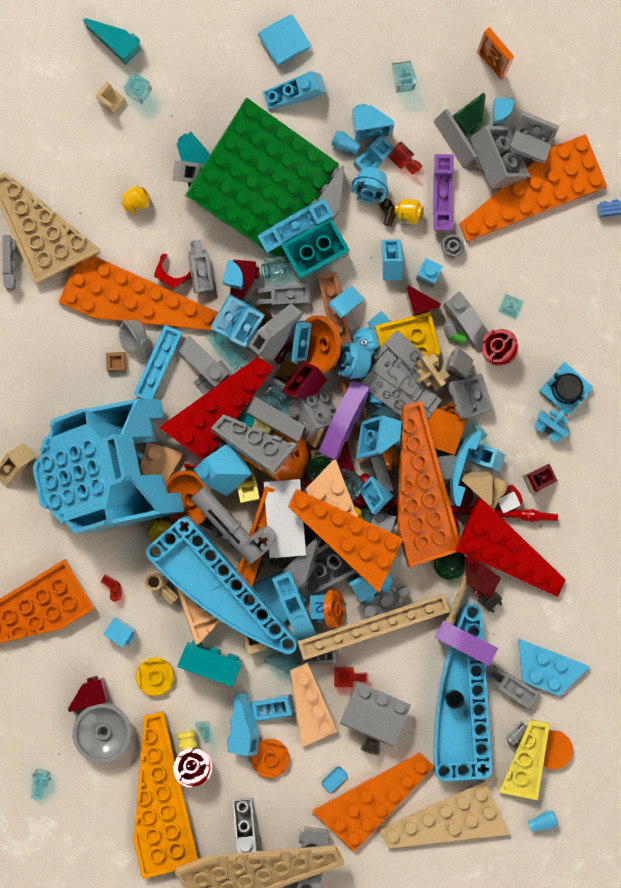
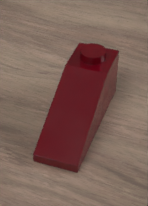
[230,259,260,302]

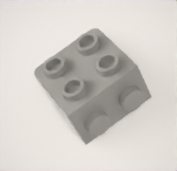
[510,111,559,163]
[449,374,494,419]
[286,389,337,440]

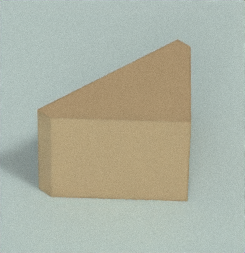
[460,471,492,506]

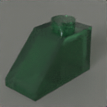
[453,93,486,137]

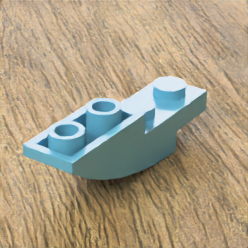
[272,571,318,641]

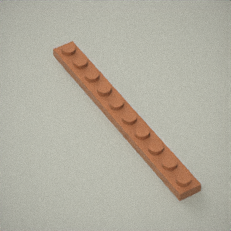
[318,272,377,462]

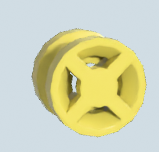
[176,730,198,750]

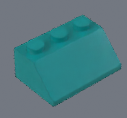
[281,217,350,282]
[177,640,242,687]

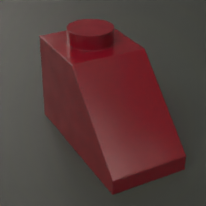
[282,361,327,400]
[465,557,501,598]
[68,675,109,712]

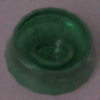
[306,455,334,483]
[433,552,466,580]

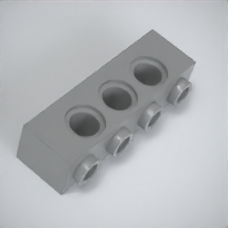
[294,826,328,888]

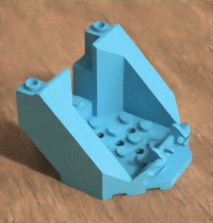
[33,399,184,534]

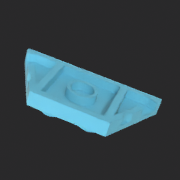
[518,639,589,696]

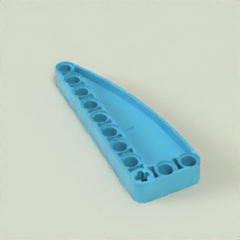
[146,516,297,654]
[433,603,492,781]

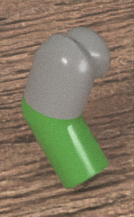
[443,319,467,345]

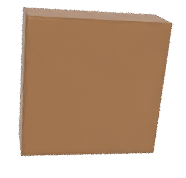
[106,352,127,372]

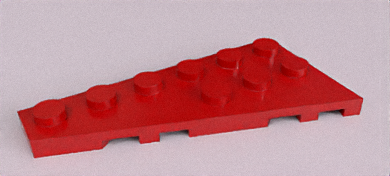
[158,357,274,460]
[455,497,566,597]

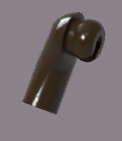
[379,198,395,227]

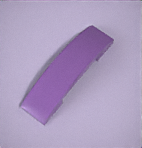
[433,154,454,231]

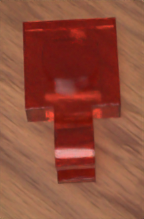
[387,141,423,175]
[334,667,367,687]

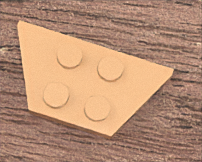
[305,460,358,517]
[175,586,221,645]

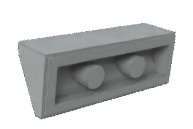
[434,109,477,168]
[245,397,305,443]

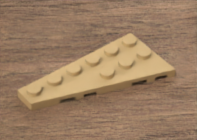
[380,780,510,849]

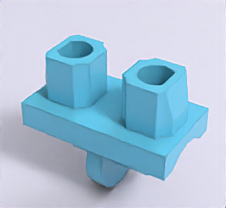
[534,409,570,443]

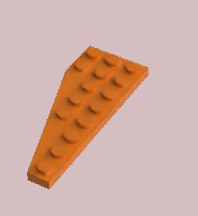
[459,134,607,242]
[58,256,219,331]
[397,401,459,567]
[0,559,96,643]

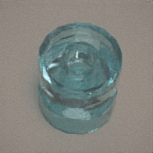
[260,386,289,411]

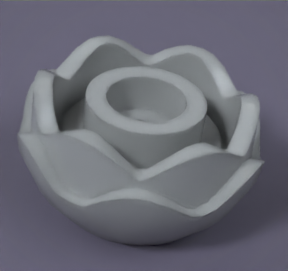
[441,234,465,258]

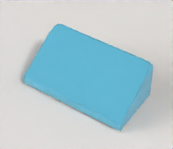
[291,321,312,362]

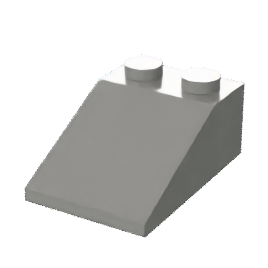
[307,543,356,595]

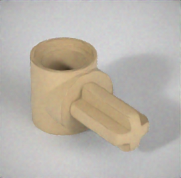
[145,573,178,604]

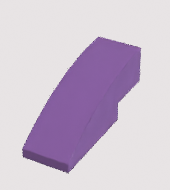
[434,620,498,666]

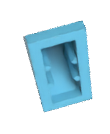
[359,476,394,515]

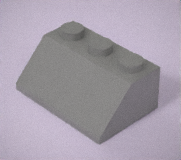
[470,126,531,188]
[339,681,411,747]

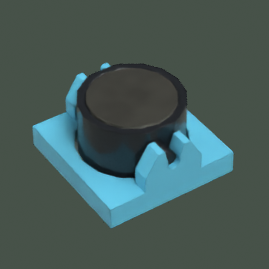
[539,362,593,416]

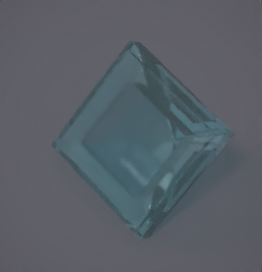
[499,294,523,319]

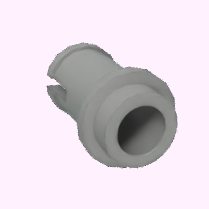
[506,721,527,747]

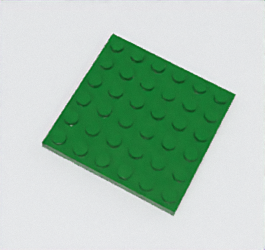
[184,97,339,260]

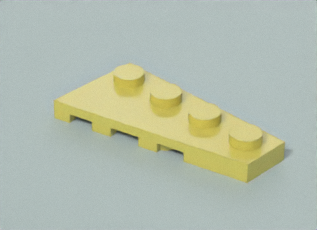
[499,719,550,800]

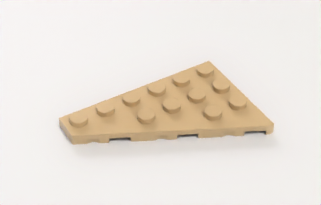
[0,173,101,284]

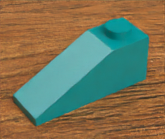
[83,18,142,65]

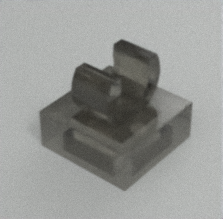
[476,591,502,613]

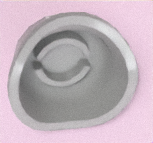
[119,319,146,352]

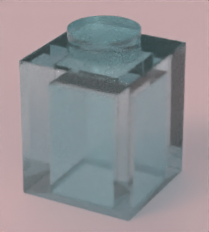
[123,72,152,104]

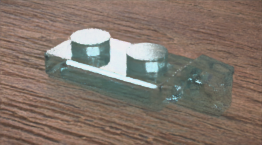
[206,331,248,369]

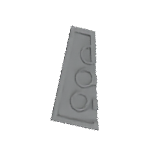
[211,414,297,475]

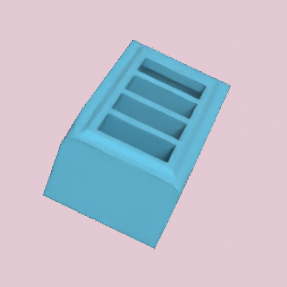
[251,694,295,721]

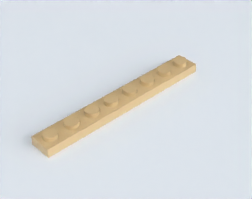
[297,594,450,660]

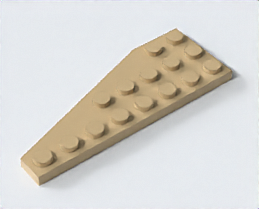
[175,845,344,888]

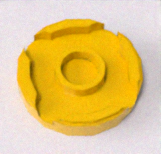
[136,657,175,696]

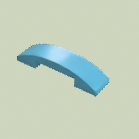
[257,198,334,253]
[450,430,482,506]

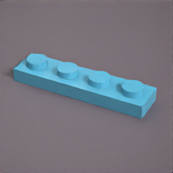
[134,325,183,399]

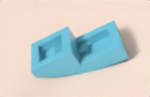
[353,135,395,171]
[328,286,365,318]

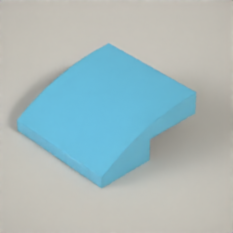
[258,14,311,66]
[211,294,265,348]

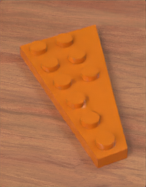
[288,489,403,592]
[312,752,434,852]

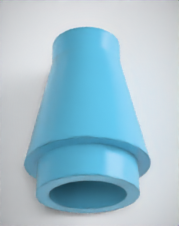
[331,131,360,154]
[528,810,559,832]

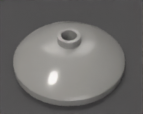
[72,703,132,763]

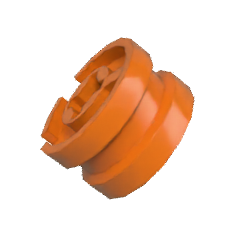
[380,444,400,472]

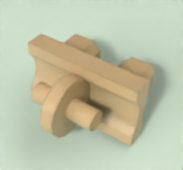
[415,354,450,392]

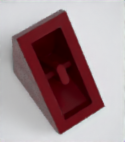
[405,285,441,316]
[523,463,558,493]

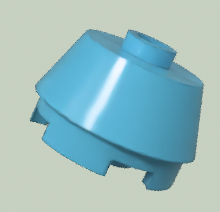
[351,167,388,204]
[337,342,371,379]

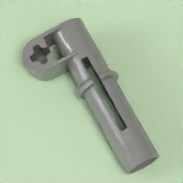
[190,486,276,564]

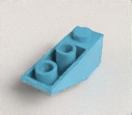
[263,71,326,110]
[227,692,260,756]

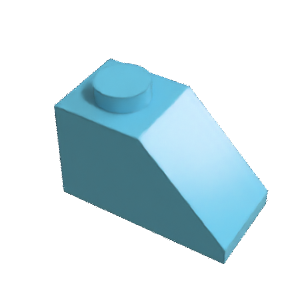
[381,239,403,281]

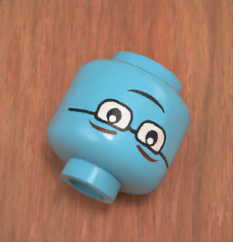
[353,327,380,355]

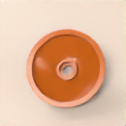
[302,315,341,373]
[268,430,309,481]
[165,471,210,529]

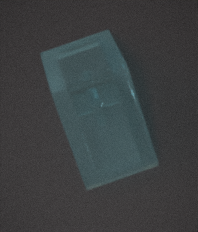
[392,61,417,93]
[264,652,299,674]

